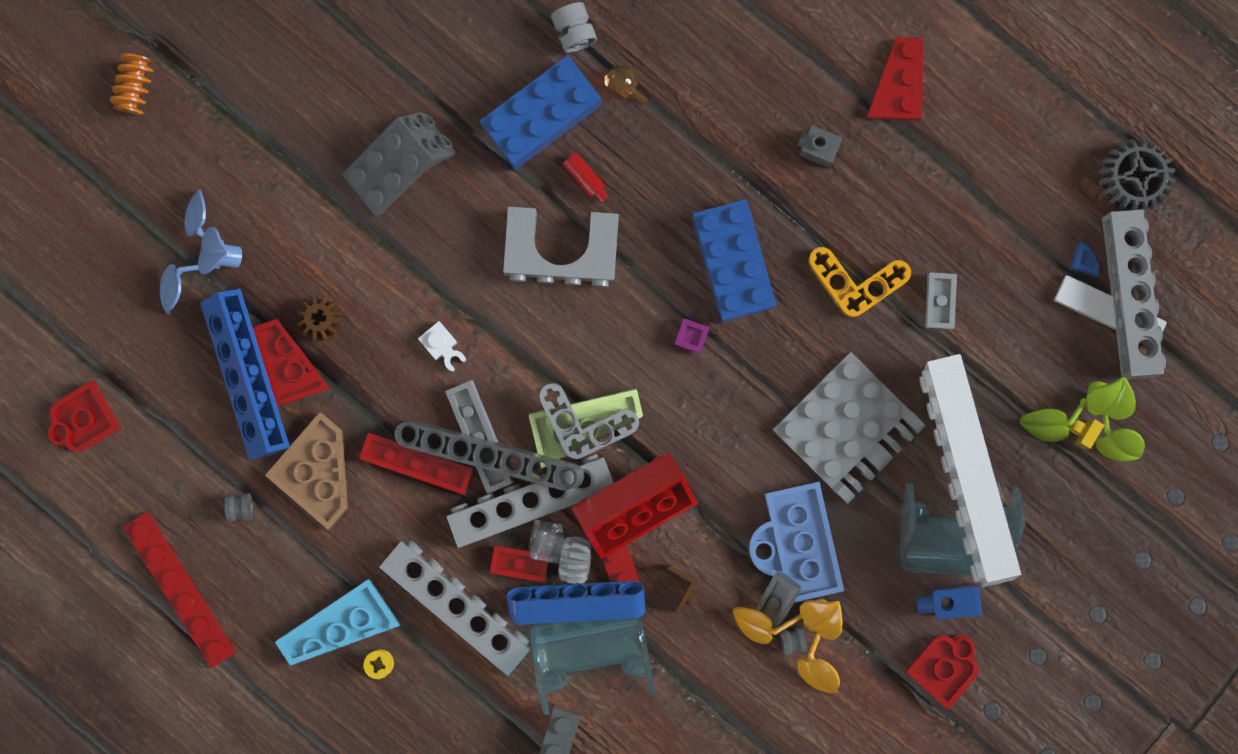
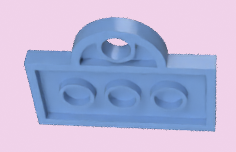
[749,482,844,602]

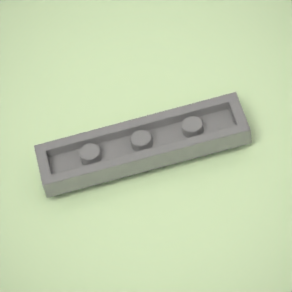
[445,380,515,494]

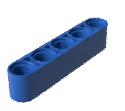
[507,581,646,625]

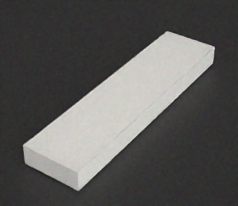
[1053,275,1167,332]

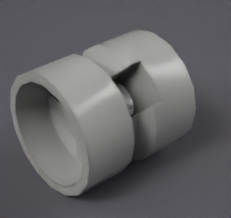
[551,2,597,53]

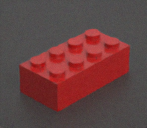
[571,452,698,559]

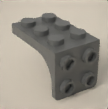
[342,112,455,217]

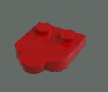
[48,381,122,452]
[904,635,979,710]

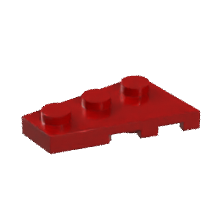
[866,37,924,121]
[253,319,330,407]

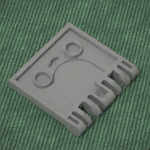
[773,352,925,504]

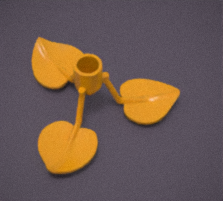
[733,599,842,693]

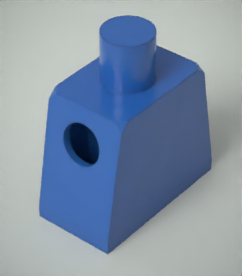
[916,583,982,619]

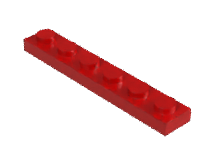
[123,512,237,668]

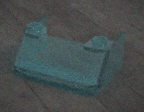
[899,483,1025,575]
[530,617,656,715]

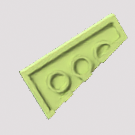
[529,388,643,469]

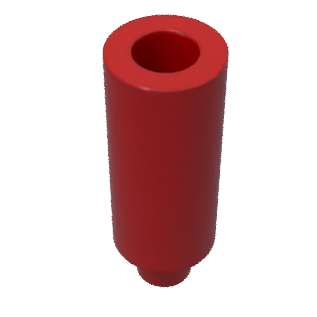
[562,152,609,203]

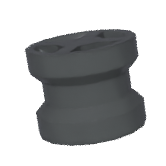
[225,493,253,522]
[780,626,807,657]

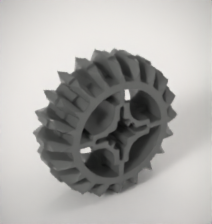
[1099,139,1176,213]

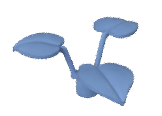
[160,189,242,314]

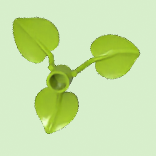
[1019,377,1145,462]

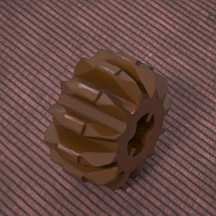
[297,295,344,342]

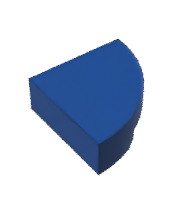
[1070,242,1100,277]

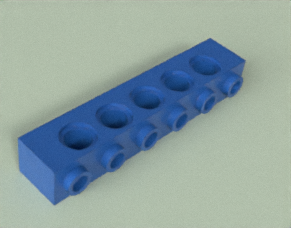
[200,289,290,461]

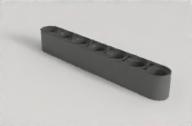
[395,421,584,490]

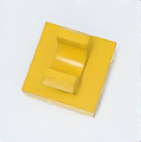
[1068,419,1104,450]

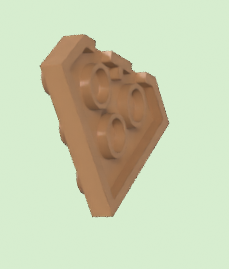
[265,412,348,530]

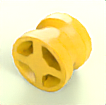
[363,649,394,679]

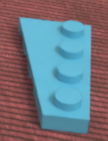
[275,579,400,665]

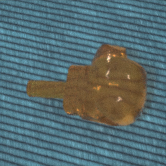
[605,65,648,104]

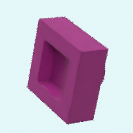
[674,318,710,354]

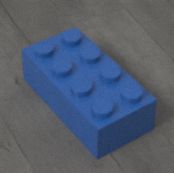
[480,55,602,170]
[692,199,777,324]

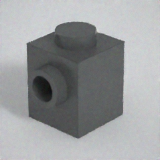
[797,125,842,168]

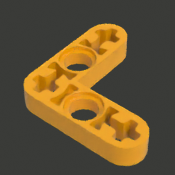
[808,247,911,318]

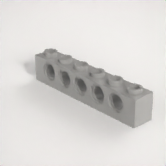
[1102,210,1166,380]
[446,454,613,548]
[379,540,531,676]

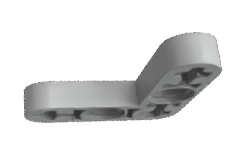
[539,382,639,459]

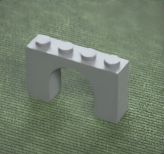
[503,207,619,287]

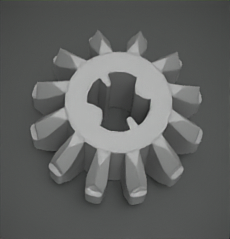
[558,536,592,584]

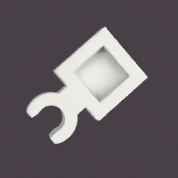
[418,321,466,372]

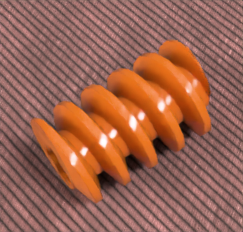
[109,53,154,115]

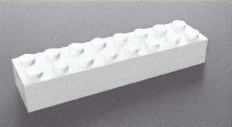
[920,354,1021,588]

